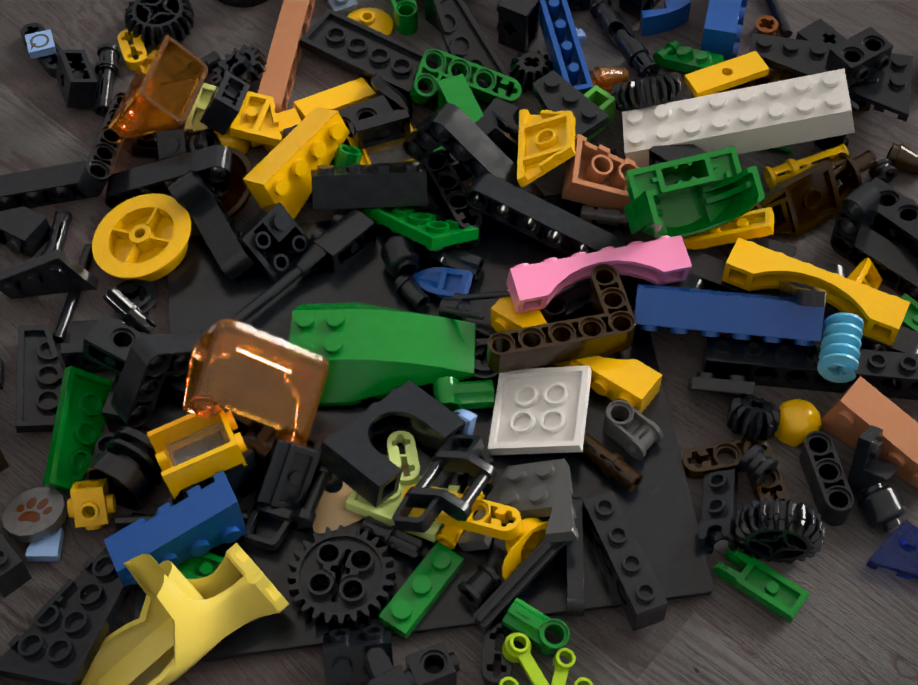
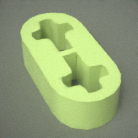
[387,431,420,485]

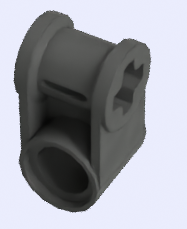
[603,400,663,460]

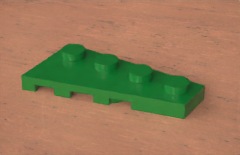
[43,366,114,494]

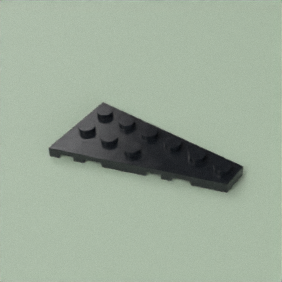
[0,512,147,685]

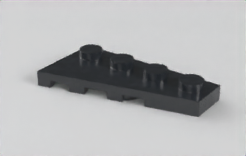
[431,0,511,99]

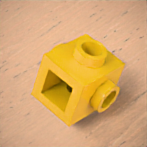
[67,478,116,530]

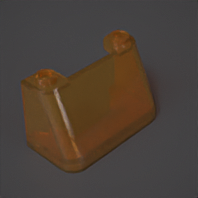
[183,319,329,446]

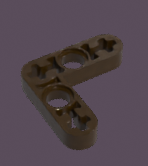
[682,438,790,502]

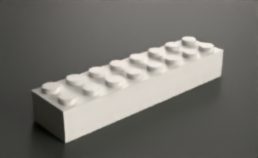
[622,68,855,168]

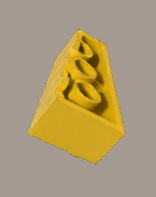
[243,107,350,219]

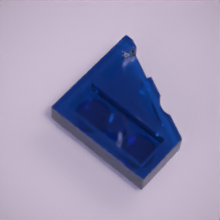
[866,519,918,579]

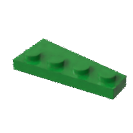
[363,206,479,251]

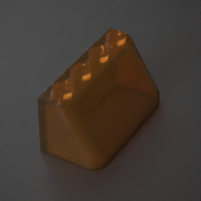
[108,34,208,138]

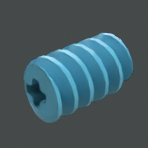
[817,312,864,383]

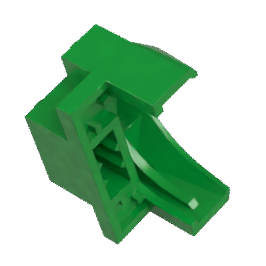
[623,146,765,238]

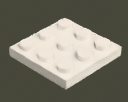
[488,365,592,455]

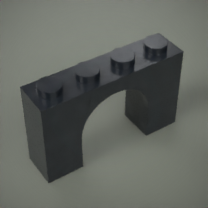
[320,380,465,508]

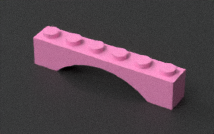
[506,235,692,314]

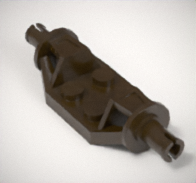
[750,150,878,237]

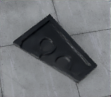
[532,70,609,138]
[0,249,99,299]

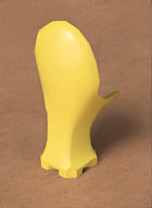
[81,543,289,685]

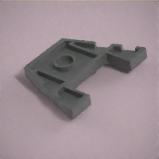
[458,459,579,552]

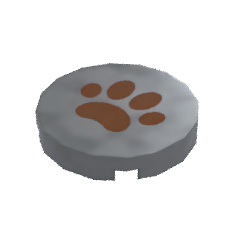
[2,487,68,543]

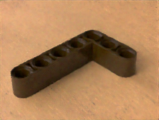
[487,264,636,373]

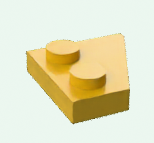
[230,91,282,147]

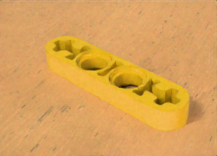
[402,483,523,540]

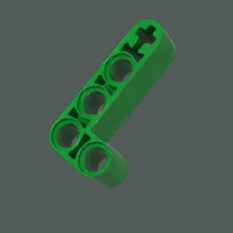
[409,49,522,104]

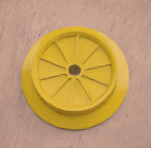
[92,193,191,282]

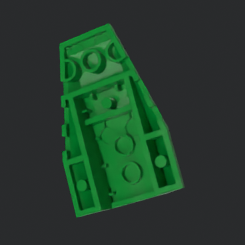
[287,302,476,407]

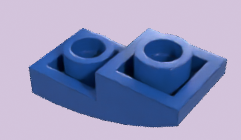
[639,0,691,37]

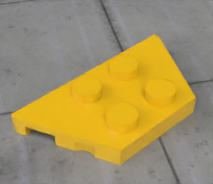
[517,109,575,187]

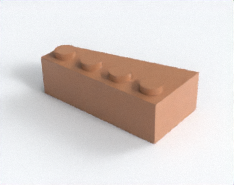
[562,134,640,213]
[821,376,918,489]

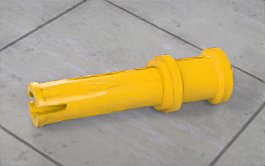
[763,144,849,190]

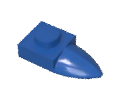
[413,267,473,302]

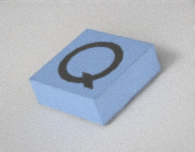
[25,29,57,59]

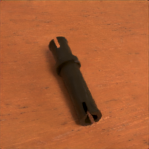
[581,432,643,492]

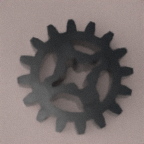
[211,45,267,88]

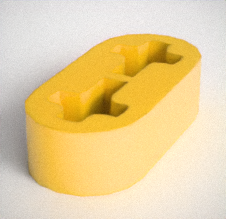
[117,29,149,71]

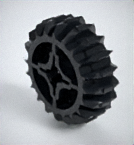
[124,0,195,49]
[611,72,685,111]
[734,498,825,563]

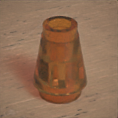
[589,67,629,91]

